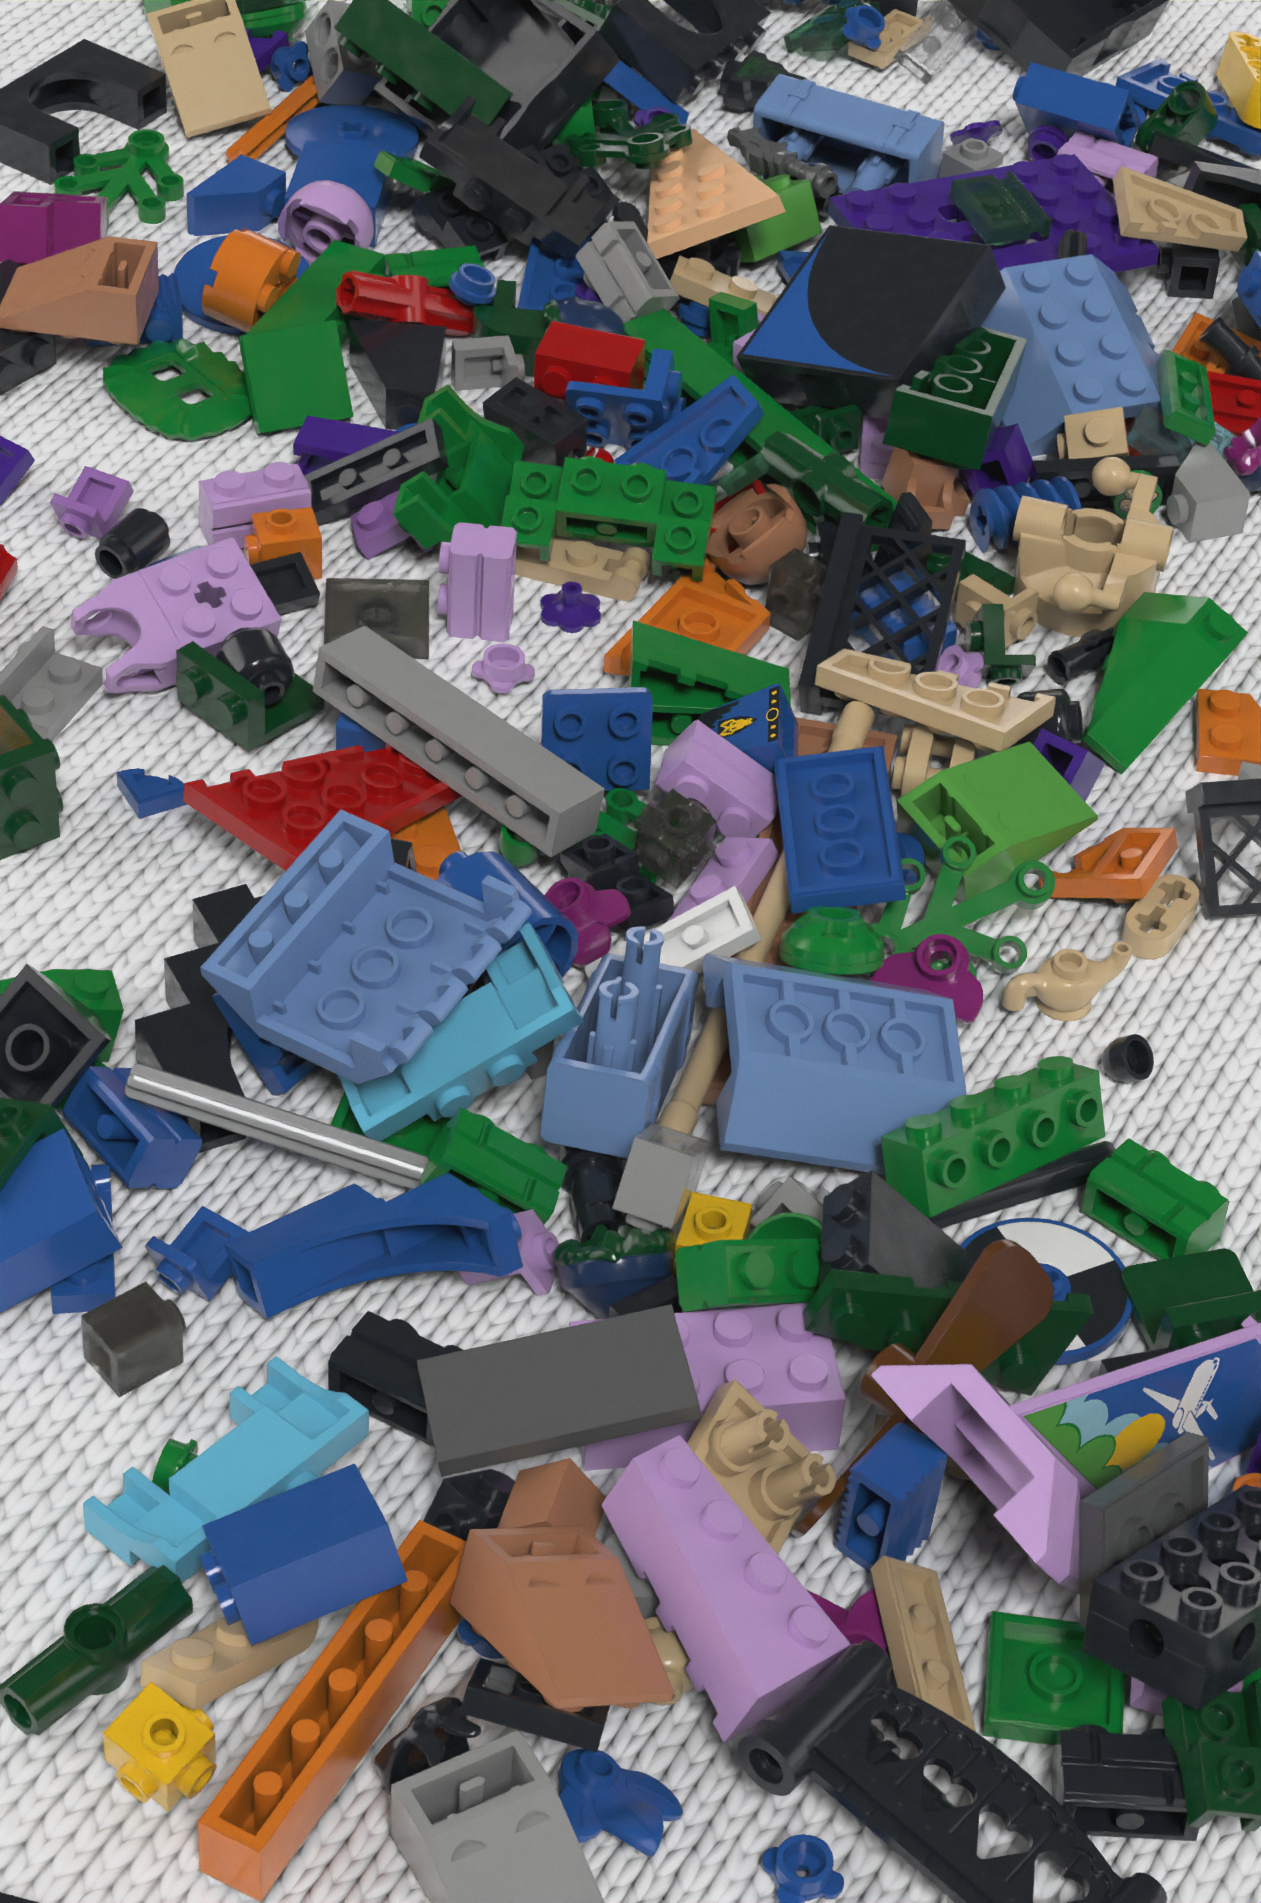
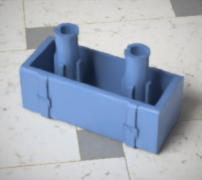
[753,74,944,194]
[540,926,698,1159]

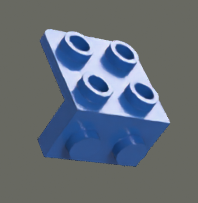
[565,348,686,448]
[539,687,653,791]

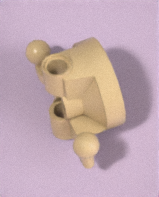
[1013,457,1174,637]

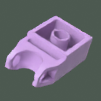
[70,537,282,693]

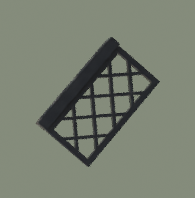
[798,512,966,719]
[1185,778,1261,920]

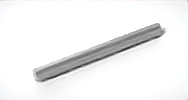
[125,1063,429,1190]

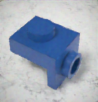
[145,1206,248,1301]

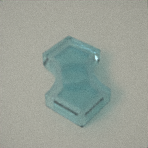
[1127,405,1236,461]

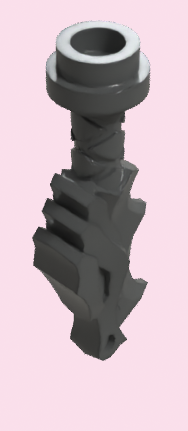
[727,126,838,198]

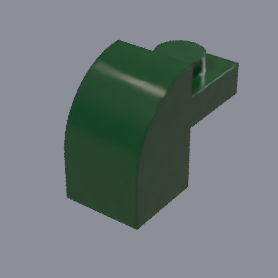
[473,280,548,377]

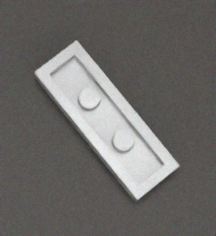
[584,886,762,979]

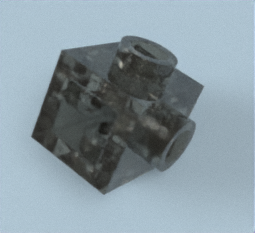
[634,788,717,890]

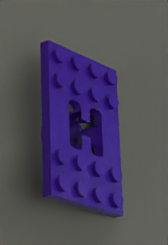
[828,154,1159,272]

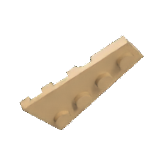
[815,648,1056,752]

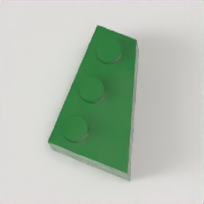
[628,620,791,746]

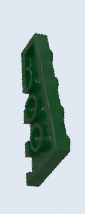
[803,1269,1093,1396]

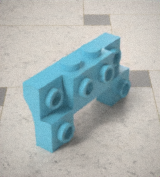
[337,922,584,1141]
[83,1356,369,1583]

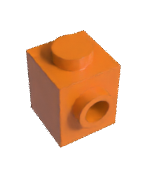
[243,507,322,579]

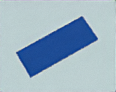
[603,60,689,124]

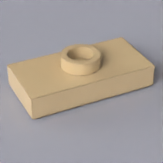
[848,9,930,69]

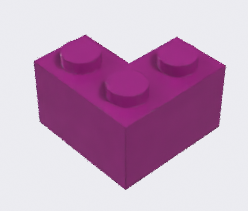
[0,191,107,266]

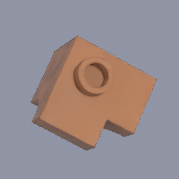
[881,447,970,530]

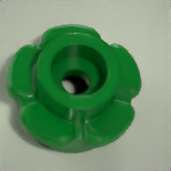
[152,1439,199,1495]

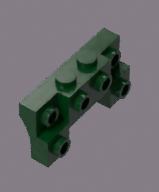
[1161,1679,1261,1832]

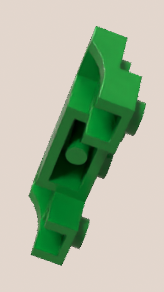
[393,384,525,550]
[501,456,717,582]

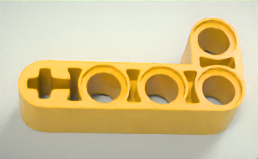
[1216,31,1261,129]

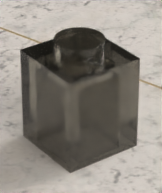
[81,1281,186,1397]

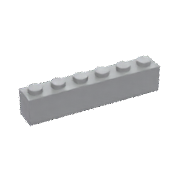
[313,626,605,857]

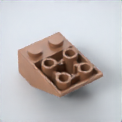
[0,236,159,345]
[450,1526,674,1712]

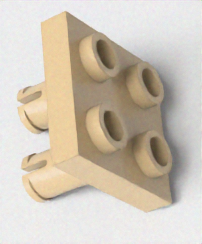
[687,1379,836,1554]

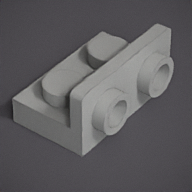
[0,626,103,741]

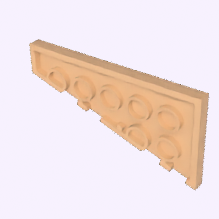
[647,128,786,259]

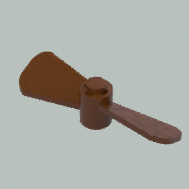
[790,1239,1053,1538]

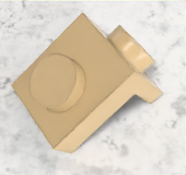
[1057,407,1129,459]
[954,574,1039,648]

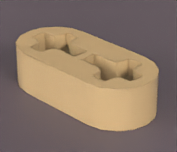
[1121,874,1200,960]

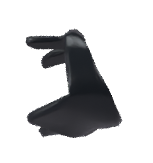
[374,1696,481,1796]

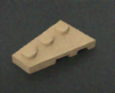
[1113,166,1247,252]

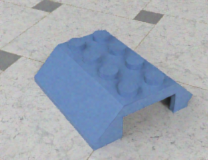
[981,254,1173,457]
[200,810,532,1084]

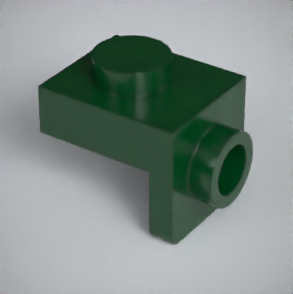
[789,404,862,453]
[966,604,1036,686]

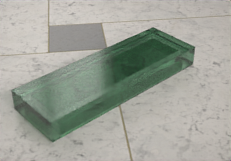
[706,452,771,501]

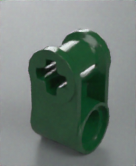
[1135,81,1218,167]

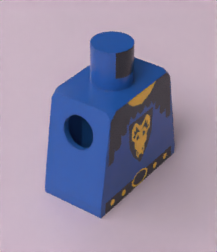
[698,683,798,776]

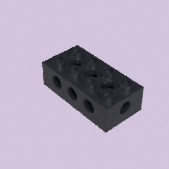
[1082,1484,1261,1711]

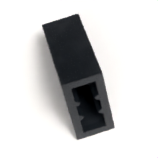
[350,319,446,430]

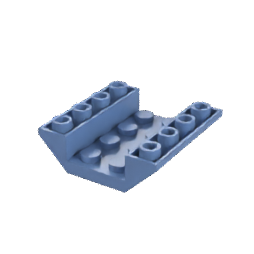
[702,953,967,1175]

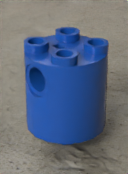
[436,851,579,990]

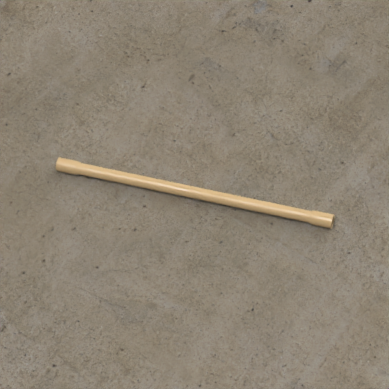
[657,701,875,1135]

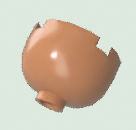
[707,484,807,585]

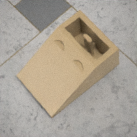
[147,0,272,138]

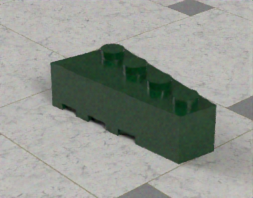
[334,0,513,126]
[883,326,1027,470]

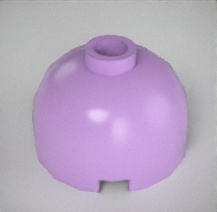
[277,180,374,265]

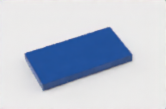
[774,746,906,914]

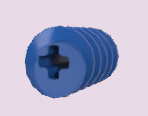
[970,476,1082,552]

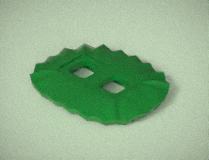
[103,338,253,442]

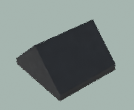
[0,964,111,1109]

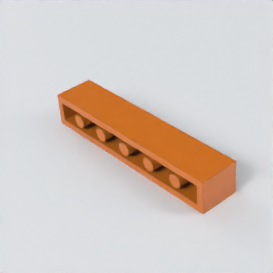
[198,1520,466,1902]

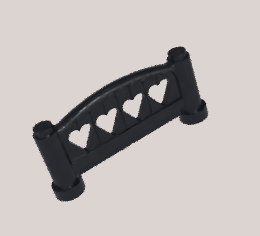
[737,1641,1167,1903]

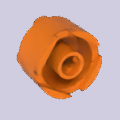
[202,228,301,333]

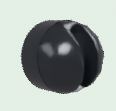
[1102,1034,1154,1083]

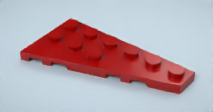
[183,743,462,871]

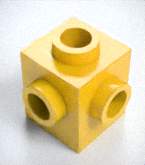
[103,1682,217,1812]

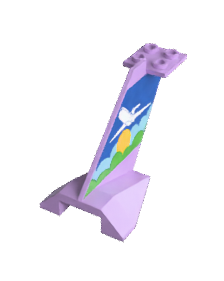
[871,1316,1261,1594]

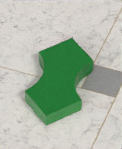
[373,150,455,194]

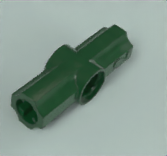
[757,431,893,528]
[0,1565,193,1736]

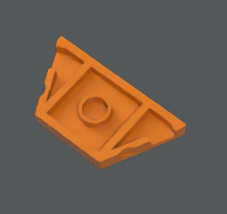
[604,555,771,676]

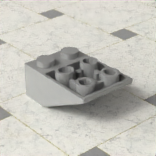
[390,1730,605,1903]

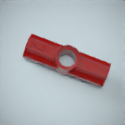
[336,270,474,337]

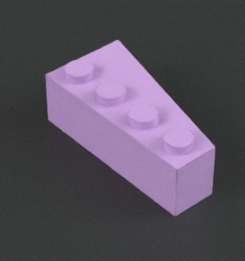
[602,1435,851,1743]

